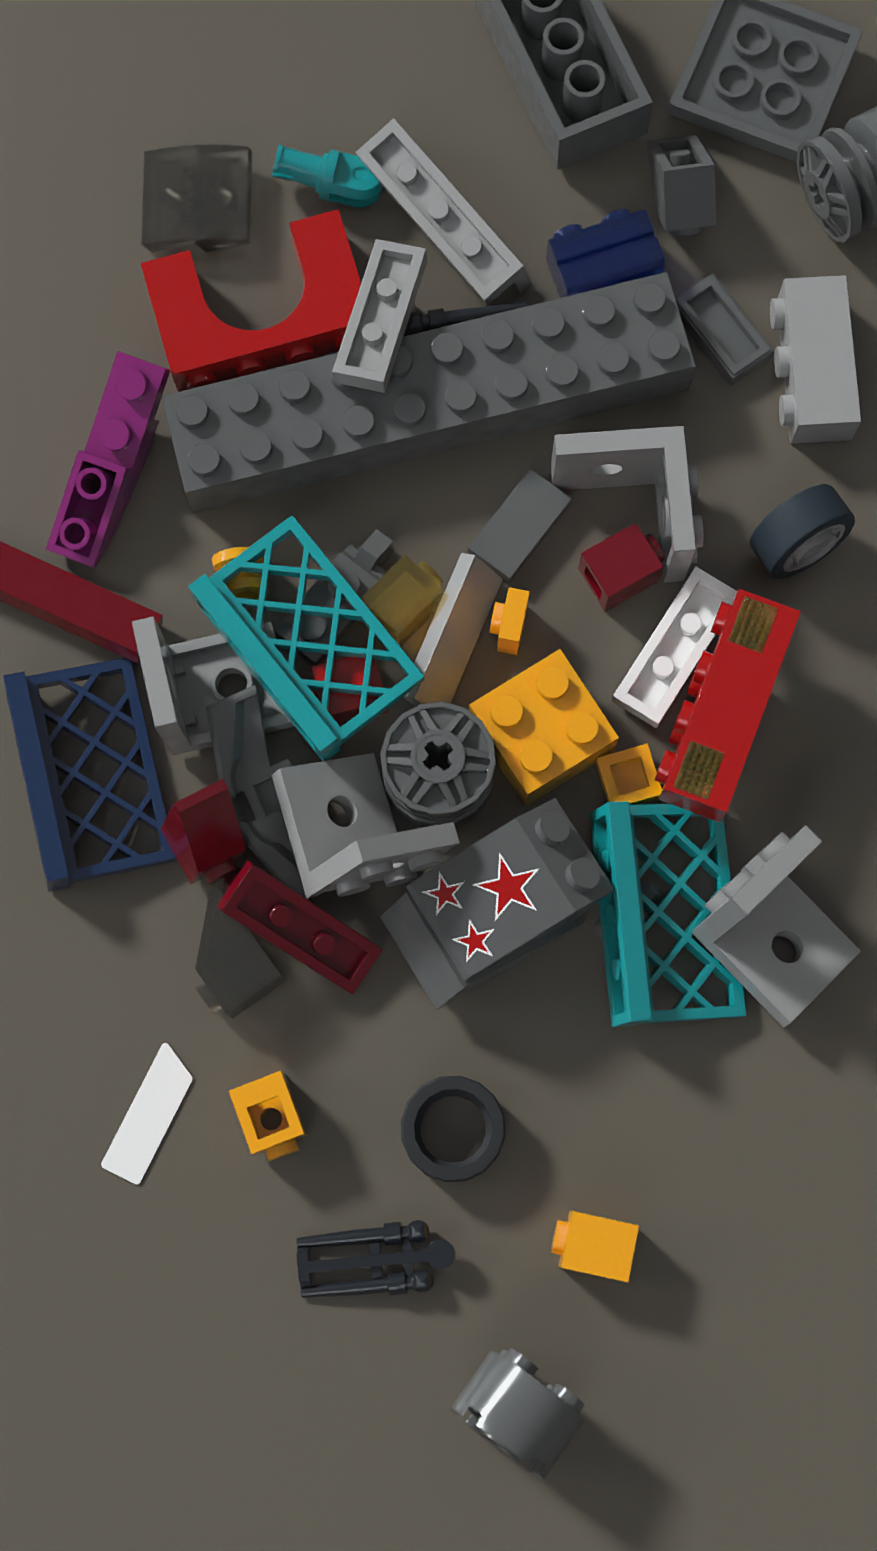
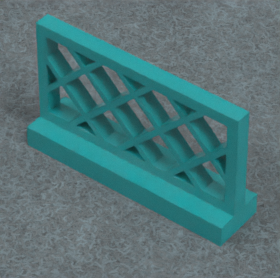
[188,515,425,761]
[590,801,746,1027]

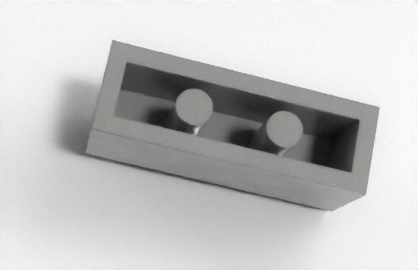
[770,275,861,444]

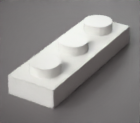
[611,567,737,729]

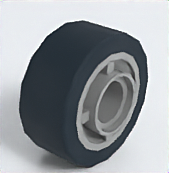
[749,484,855,579]

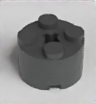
[450,1348,585,1480]

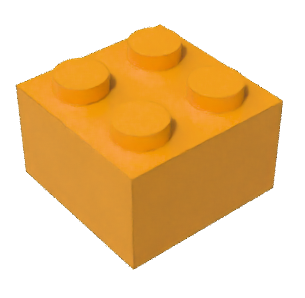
[469,649,619,807]

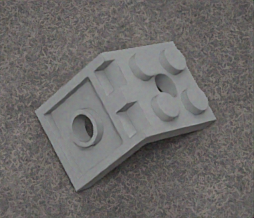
[550,426,704,583]
[132,617,295,756]
[271,753,460,899]
[692,826,861,1028]

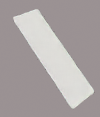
[101,1043,193,1184]

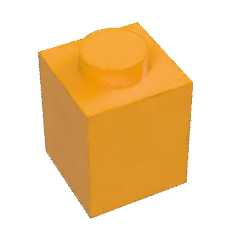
[551,1211,639,1282]

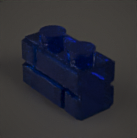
[546,209,665,298]

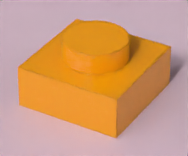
[489,587,530,656]
[595,743,662,805]

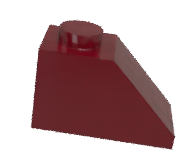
[161,779,246,885]

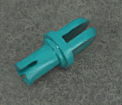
[271,144,383,208]

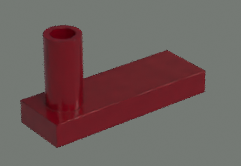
[217,860,383,995]

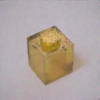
[361,554,443,647]

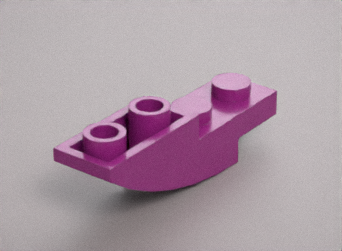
[46,351,171,567]

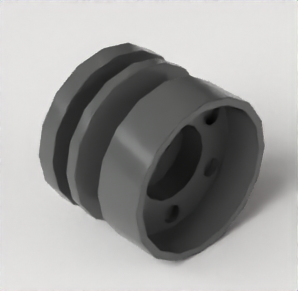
[796,106,877,243]
[380,702,496,829]

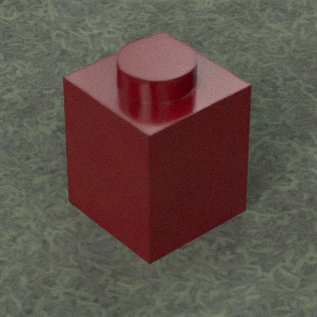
[578,523,664,612]

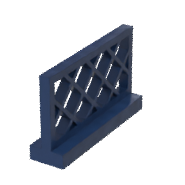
[3,658,176,892]

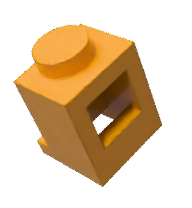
[229,1071,307,1162]

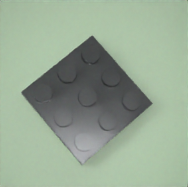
[667,0,863,162]

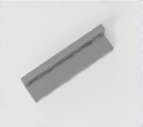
[355,118,532,306]

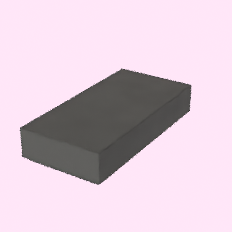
[675,273,774,386]
[468,469,572,583]

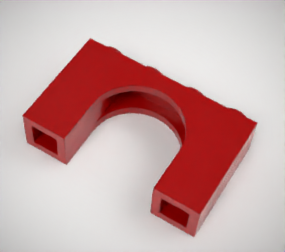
[140,209,361,392]

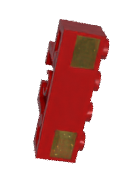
[654,589,801,823]

